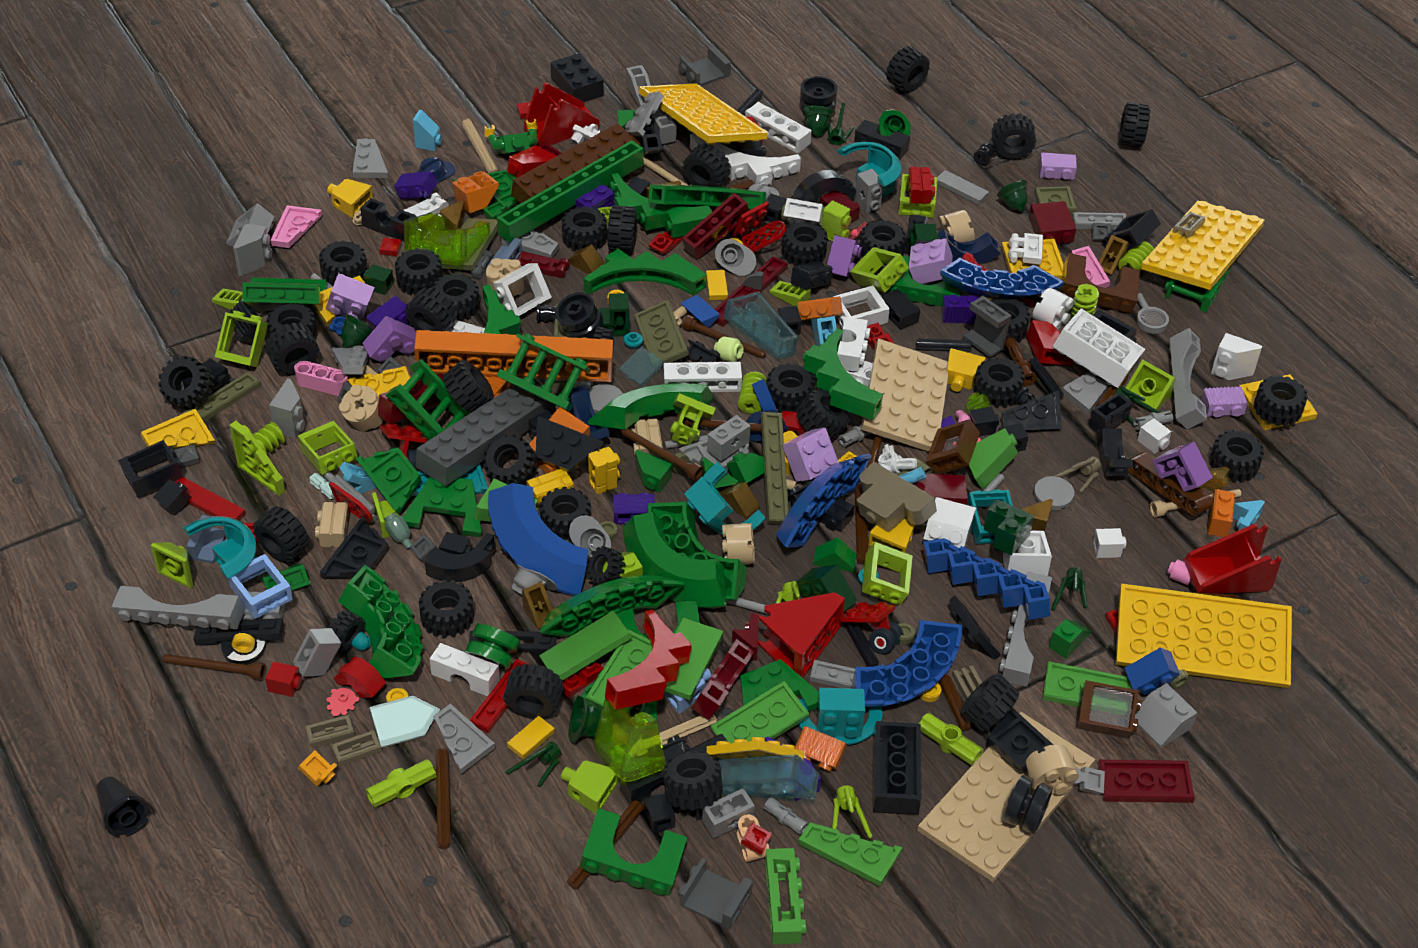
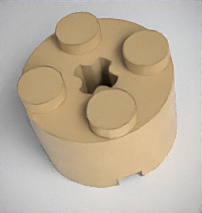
[939,210,975,242]
[486,258,524,300]
[339,385,384,431]
[722,523,755,565]
[1025,744,1079,795]

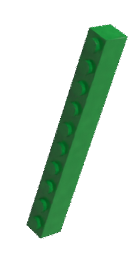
[497,140,644,243]

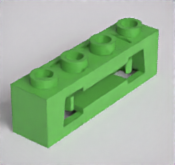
[765,848,806,945]

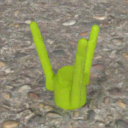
[775,581,800,604]
[832,785,872,838]

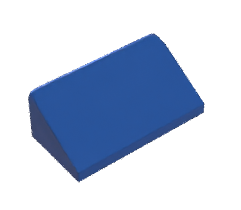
[681,295,720,327]
[752,379,777,411]

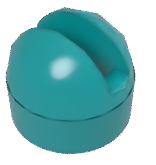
[351,632,371,651]

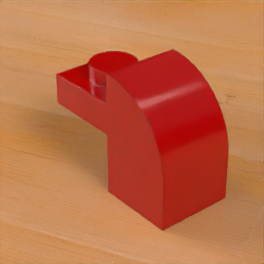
[333,657,386,698]

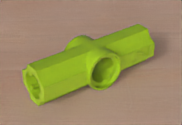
[919,713,984,765]
[365,759,436,808]

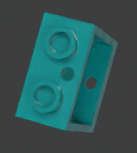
[967,489,1013,544]

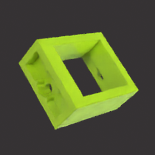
[898,174,937,218]
[850,247,909,293]
[215,310,268,367]
[298,420,357,475]
[862,542,912,606]

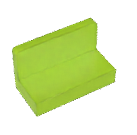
[372,492,398,538]

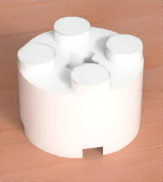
[1032,288,1074,330]

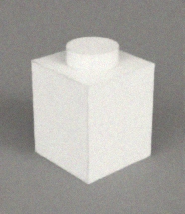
[1137,419,1171,454]
[1093,528,1126,558]

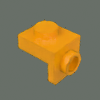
[297,750,337,786]

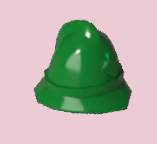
[879,109,911,136]

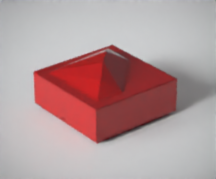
[516,102,530,119]
[379,238,402,256]
[741,822,772,855]

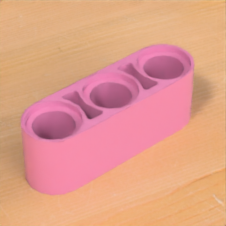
[294,361,348,396]

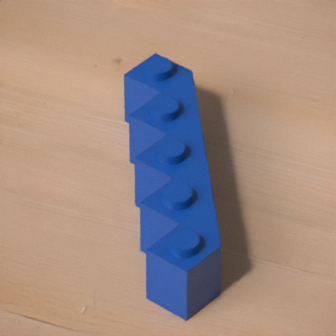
[923,538,1050,620]

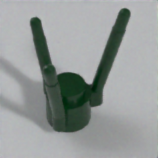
[827,102,854,145]
[1114,387,1161,427]
[1051,567,1088,611]
[505,741,561,787]

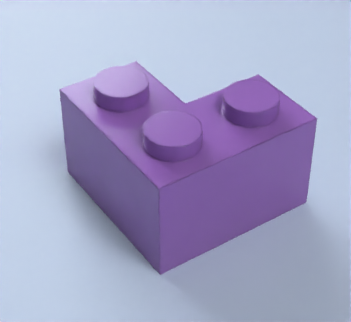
[827,235,862,277]
[363,316,416,363]
[1152,441,1213,492]

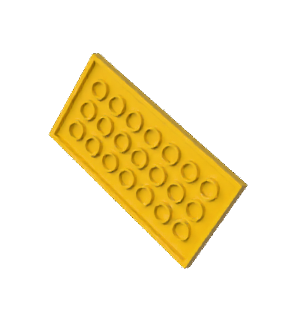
[638,84,768,145]
[1141,201,1265,290]
[1115,583,1292,688]

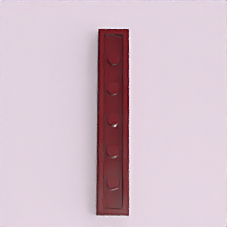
[714,256,788,327]

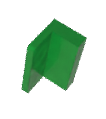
[260,563,310,591]

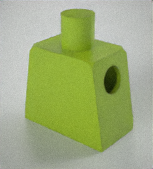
[561,760,619,814]

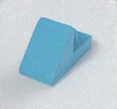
[339,462,377,494]
[1233,500,1265,531]

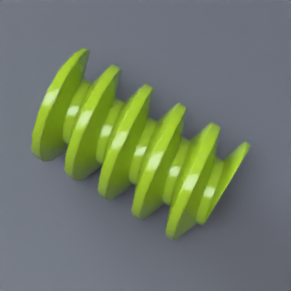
[1118,241,1154,271]
[1070,284,1099,319]
[738,372,767,415]
[252,422,285,454]

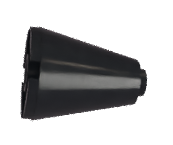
[96,777,150,837]

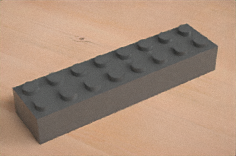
[416,383,554,486]

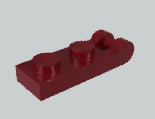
[517,251,570,278]

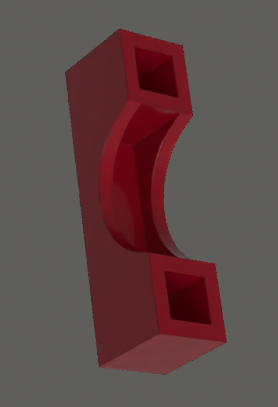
[691,639,755,720]

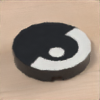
[221,628,265,665]

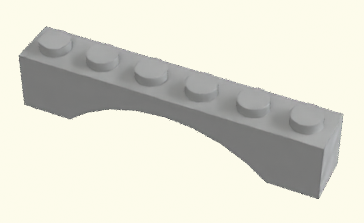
[626,65,676,144]
[1169,328,1207,429]
[999,571,1052,687]
[111,586,245,630]

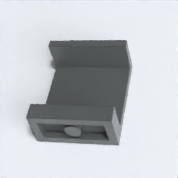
[678,45,731,86]
[963,296,1012,358]
[678,857,753,930]

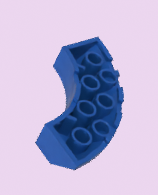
[940,258,1064,299]
[776,454,872,548]
[488,483,588,596]
[852,620,962,707]

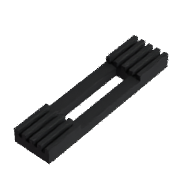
[193,618,284,645]
[469,631,556,654]

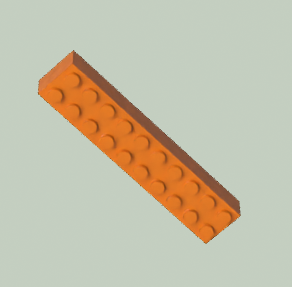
[414,330,613,382]

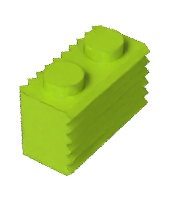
[822,201,851,241]

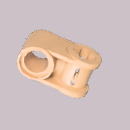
[737,814,769,862]

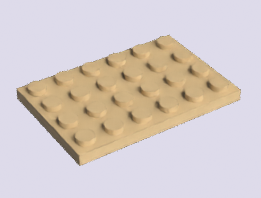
[861,339,948,451]

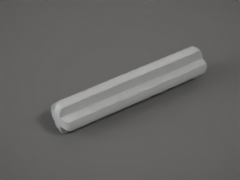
[332,475,375,514]

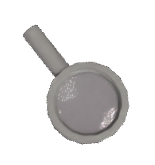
[1136,293,1169,334]

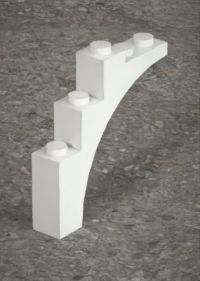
[690,133,801,186]

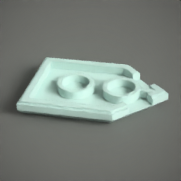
[369,696,440,748]

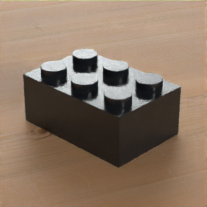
[550,53,604,102]

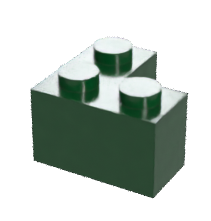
[592,293,629,338]
[984,499,1034,555]
[796,565,857,611]

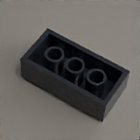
[873,721,922,815]

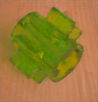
[966,392,990,411]

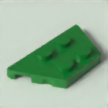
[356,447,421,515]

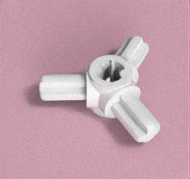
[877,444,917,475]

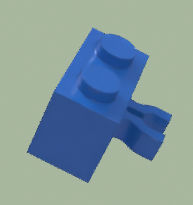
[1125,647,1180,695]

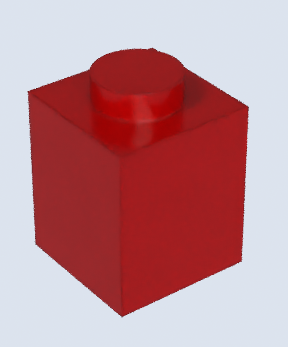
[265,661,302,697]

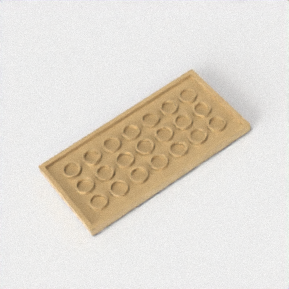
[917,712,1095,882]

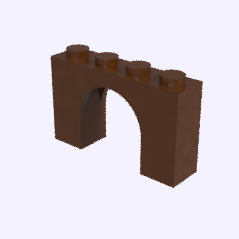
[1060,253,1140,314]

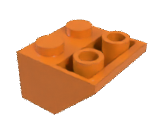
[452,171,499,213]

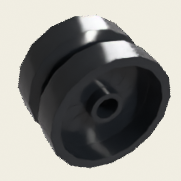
[799,76,837,111]
[555,292,604,339]
[1003,774,1053,834]

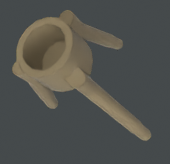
[1054,456,1101,493]

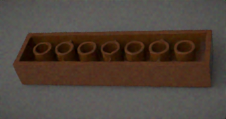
[511,123,641,204]

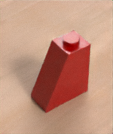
[507,145,556,178]
[1026,320,1074,366]

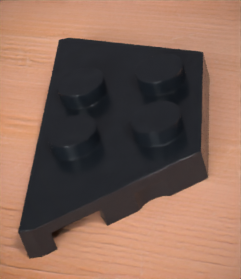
[535,416,606,473]
[320,517,389,578]
[988,707,1054,772]

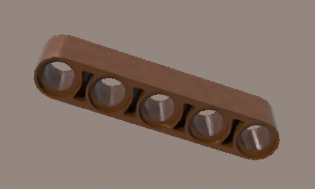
[1128,452,1213,516]

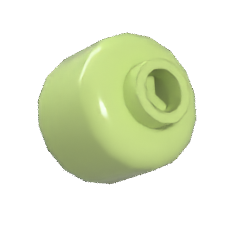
[714,337,744,362]

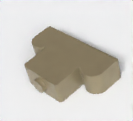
[857,462,937,531]

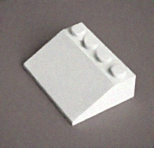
[1053,309,1145,388]

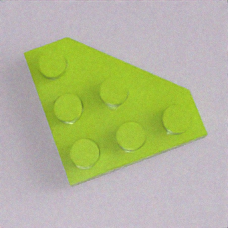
[229,421,285,496]

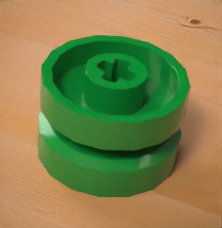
[465,623,520,671]

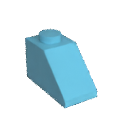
[413,110,442,151]
[811,316,836,346]

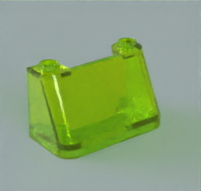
[404,212,490,266]
[594,698,666,782]

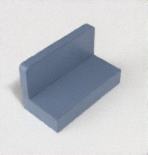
[487,238,522,267]
[186,515,226,563]

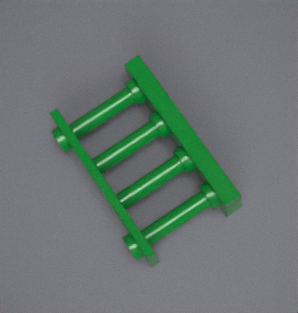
[1164,265,1232,313]
[242,277,327,304]
[497,333,591,412]
[386,359,470,440]

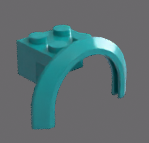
[836,142,902,198]
[684,461,766,535]
[182,516,257,579]
[798,688,882,745]

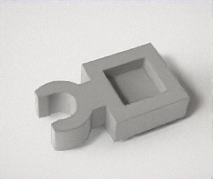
[1071,767,1105,795]

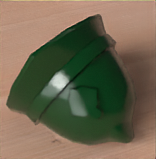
[802,105,835,137]
[997,180,1028,212]
[341,314,373,348]
[568,695,609,743]

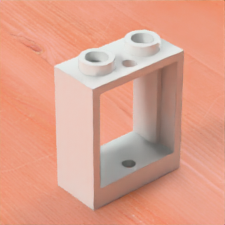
[783,198,824,226]
[493,263,551,316]
[833,285,890,328]

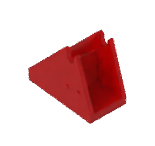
[523,82,600,147]
[1184,524,1282,594]
[758,593,845,678]

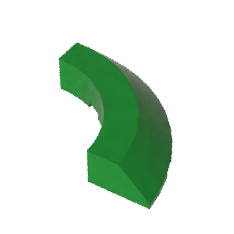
[588,383,713,430]
[648,502,747,601]
[623,512,727,608]
[338,565,423,678]
[540,575,684,637]

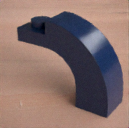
[938,229,1001,264]
[569,385,610,441]

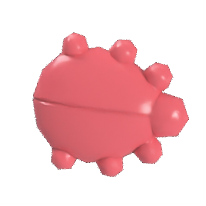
[848,222,867,240]
[326,688,360,716]

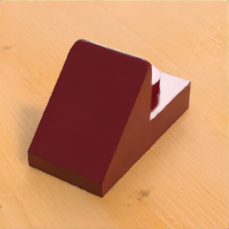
[732,613,759,661]

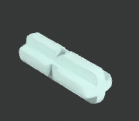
[309,473,334,499]

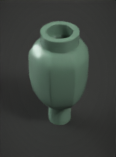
[384,512,412,549]

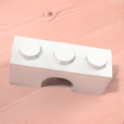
[837,317,870,372]
[430,643,500,696]

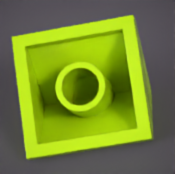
[1126,359,1176,410]

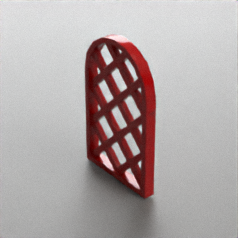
[742,221,786,252]
[329,481,373,524]

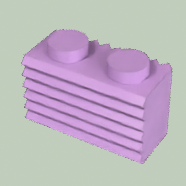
[1039,153,1077,180]
[1201,386,1248,417]

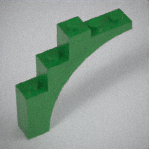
[609,173,712,238]
[648,184,766,209]
[583,249,707,296]
[443,284,522,375]
[803,328,883,420]

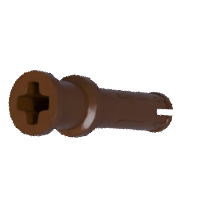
[1004,338,1037,386]

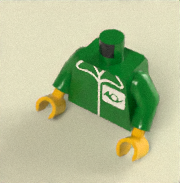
[484,119,538,154]

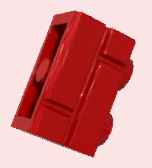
[908,167,936,204]

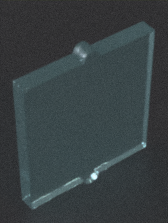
[619,346,664,386]

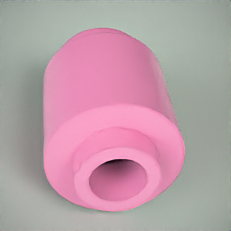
[1167,559,1194,586]

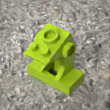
[670,393,716,446]

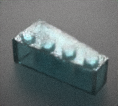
[724,292,799,359]
[718,755,819,799]

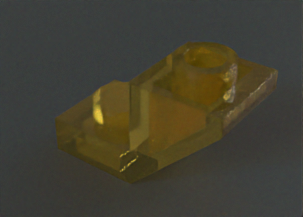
[1199,467,1230,493]

